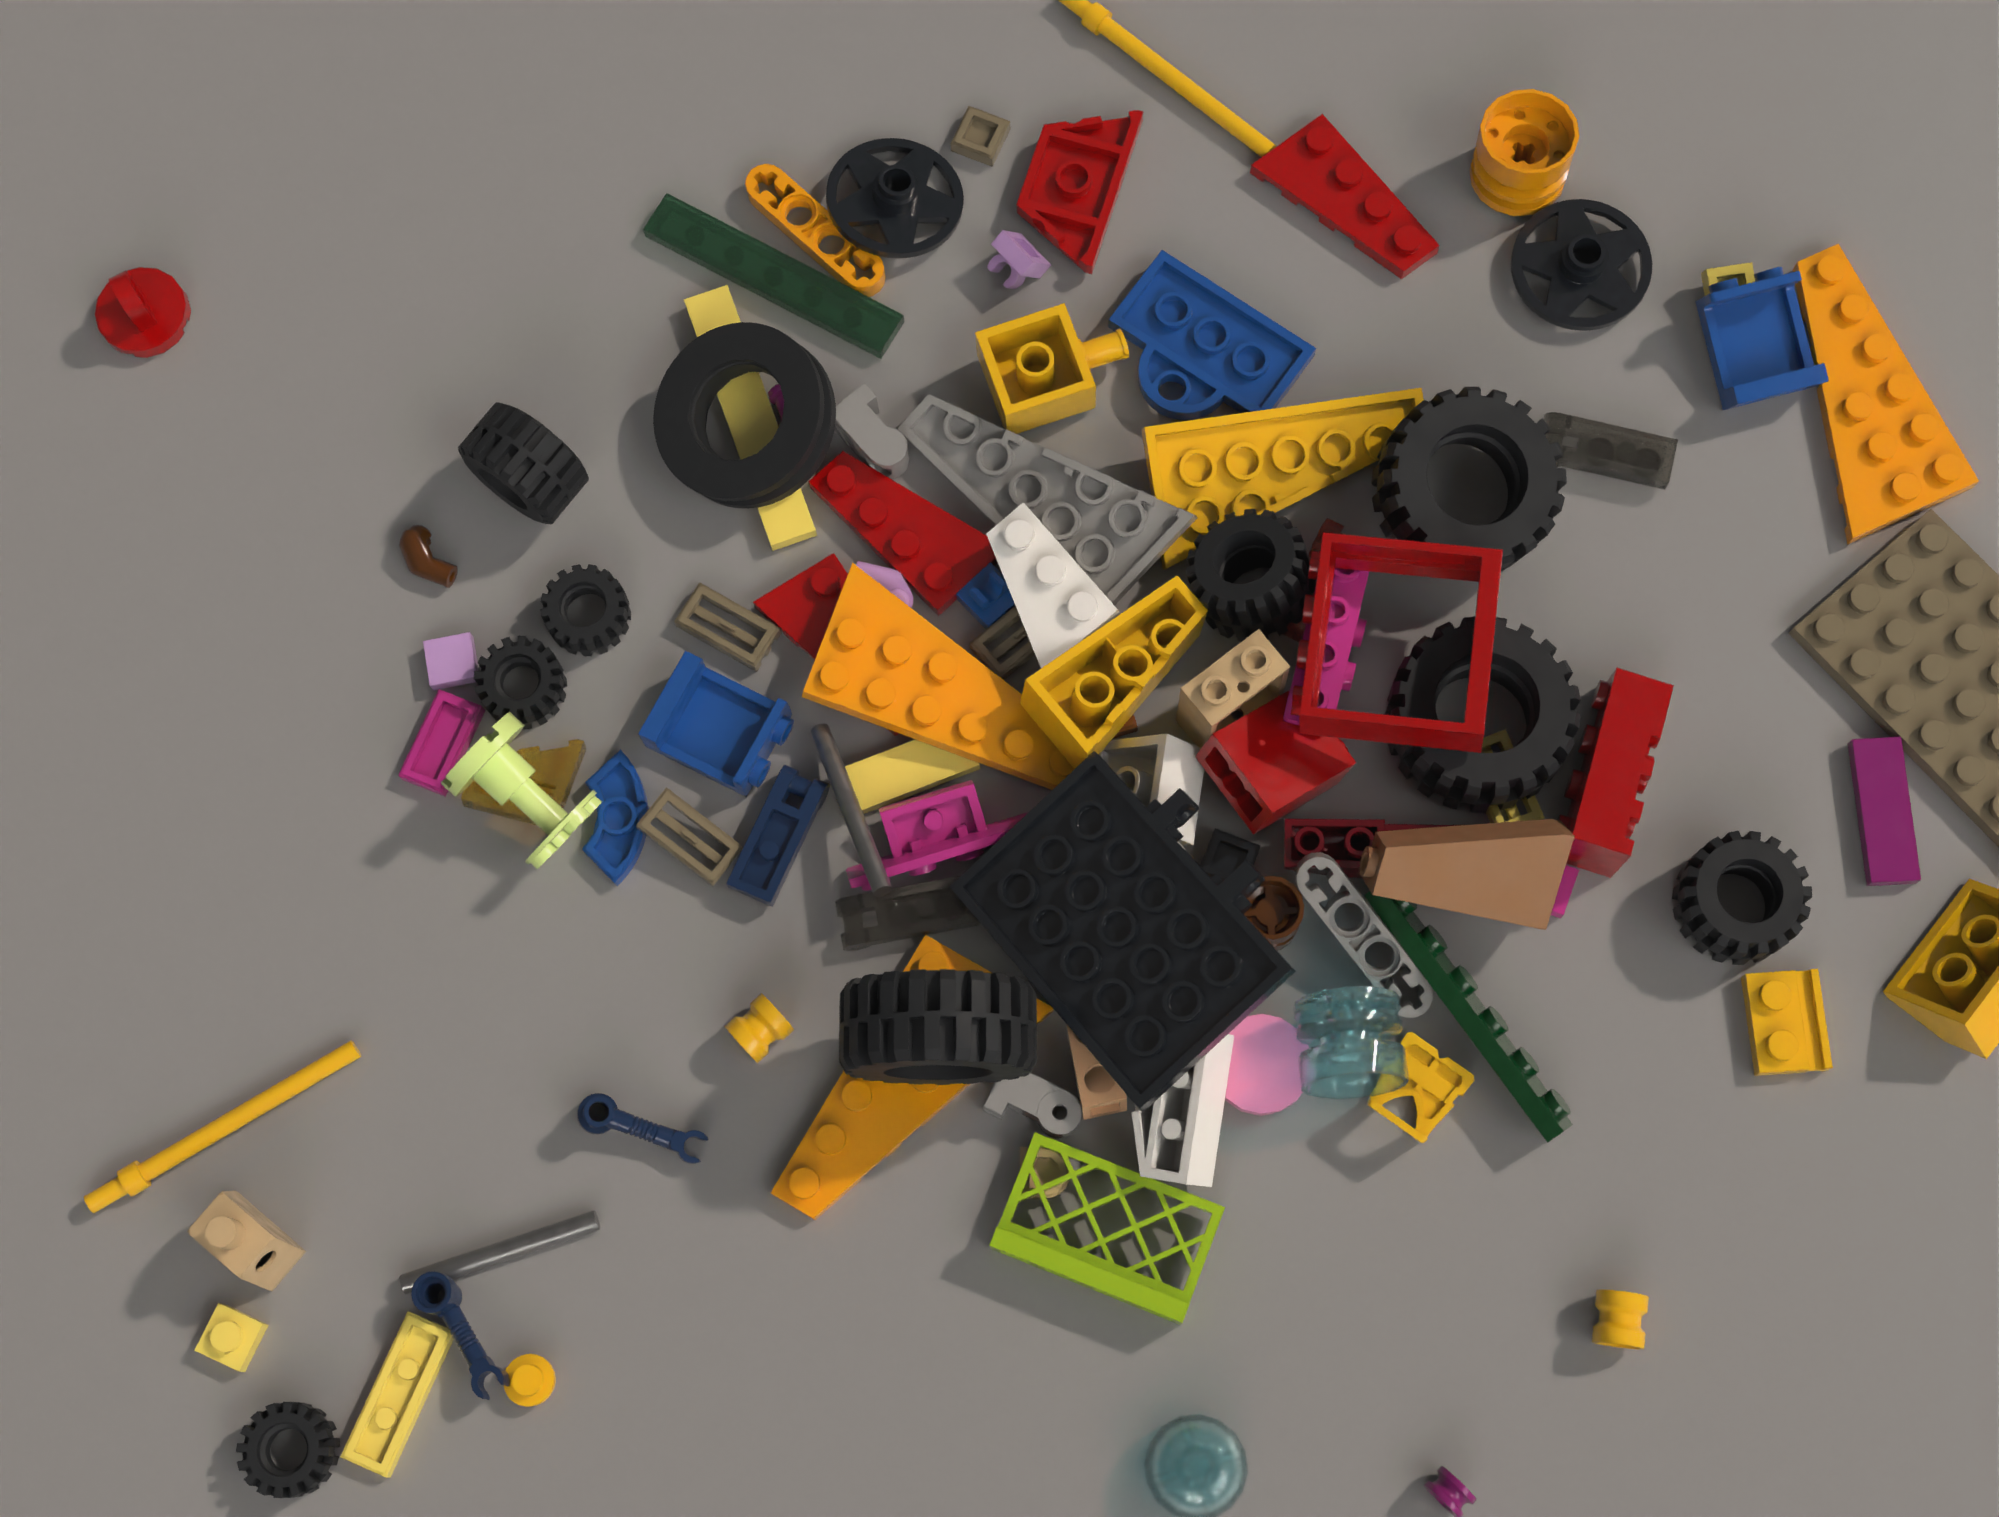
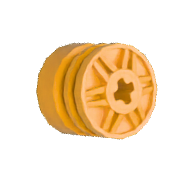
[1469,89,1579,216]

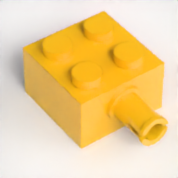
[975,303,1129,434]

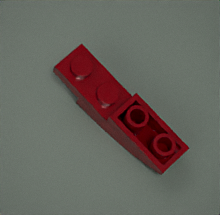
[1284,819,1461,878]

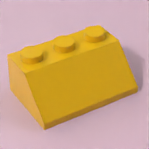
[1883,879,1999,1059]

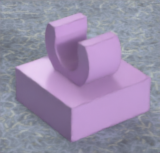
[987,230,1051,289]

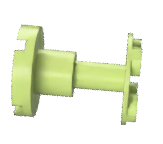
[441,712,602,870]

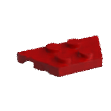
[1016,110,1144,274]

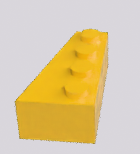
[1020,575,1208,769]

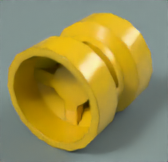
[724,993,794,1064]
[1592,1289,1649,1350]

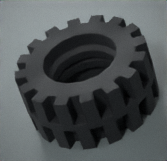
[540,564,631,656]

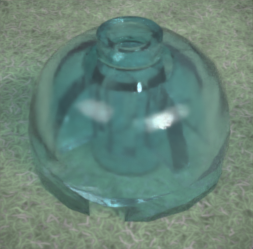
[1144,1414,1249,1517]

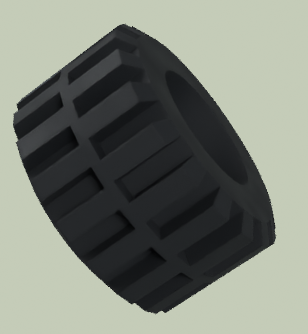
[458,402,589,525]
[1186,509,1317,642]
[1672,831,1812,965]

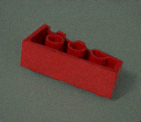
[1557,668,1674,878]

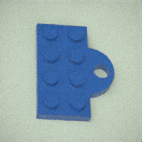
[1108,250,1316,420]

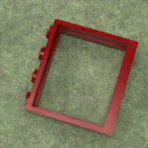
[1291,532,1503,753]

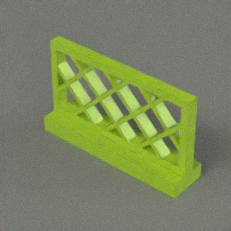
[989,1132,1225,1325]

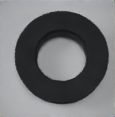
[653,322,836,509]

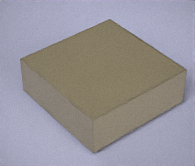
[950,106,1011,167]

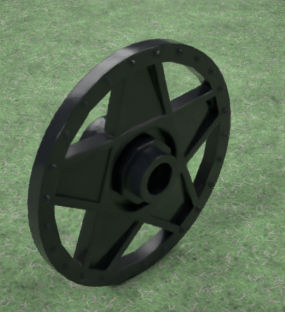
[826,138,964,259]
[1511,199,1653,331]

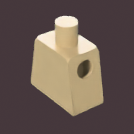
[187,1190,306,1291]

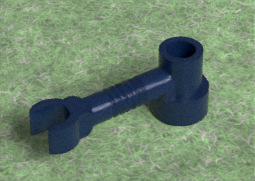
[577,1093,709,1164]
[411,1271,510,1400]

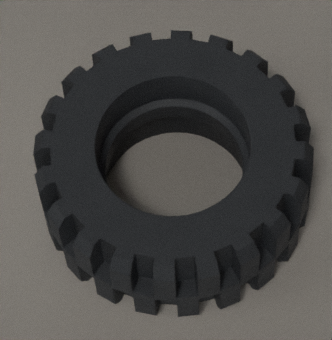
[1371,387,1567,571]
[1384,616,1581,813]
[839,969,1037,1085]

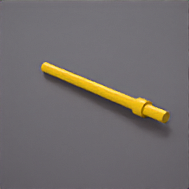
[1058,0,1276,157]
[84,1040,361,1213]

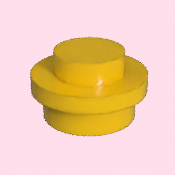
[503,1354,556,1407]

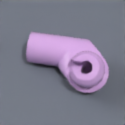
[856,561,913,608]

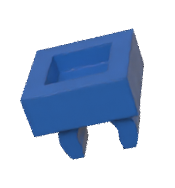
[956,562,1015,629]

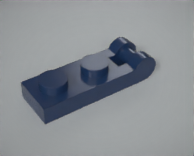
[726,765,830,907]

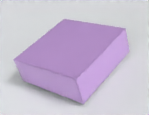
[423,632,479,691]

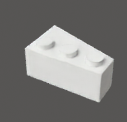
[987,502,1120,668]
[1131,1034,1234,1187]

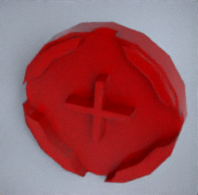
[95,267,191,358]

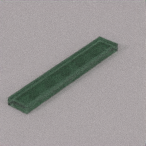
[643,193,905,359]

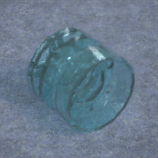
[1293,986,1409,1099]

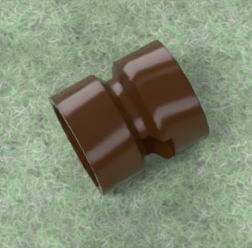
[1244,875,1305,951]

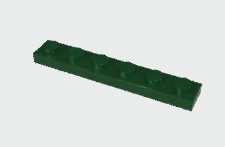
[1364,891,1573,1143]

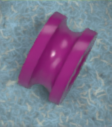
[1424,1466,1477,1517]

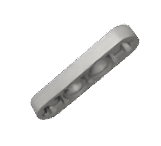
[1295,852,1433,1018]

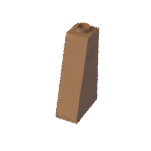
[1359,819,1575,930]

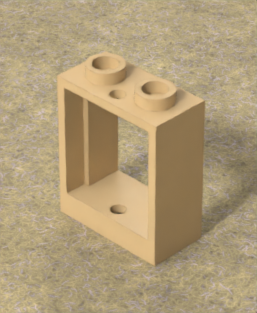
[1176,629,1291,748]

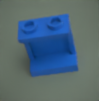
[1695,267,1829,411]
[638,651,794,797]

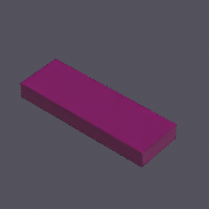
[1847,737,1921,886]

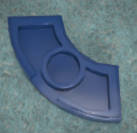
[582,749,648,887]

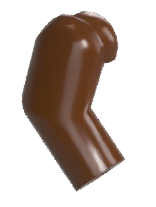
[399,525,458,588]

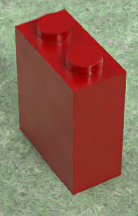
[1195,690,1357,835]

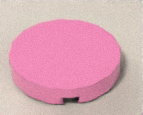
[1225,1014,1312,1116]

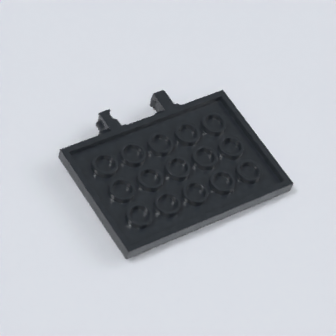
[949,751,1296,1111]

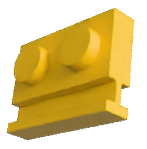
[1741,969,1833,1076]

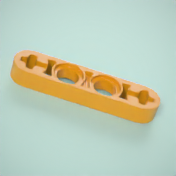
[745,164,886,298]

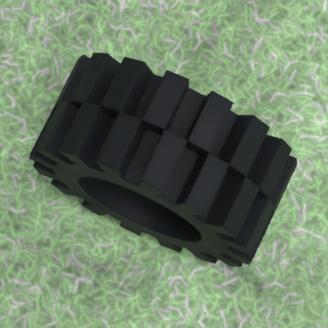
[474,636,567,729]
[236,1402,340,1498]

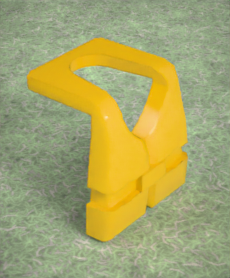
[1367,1032,1475,1143]

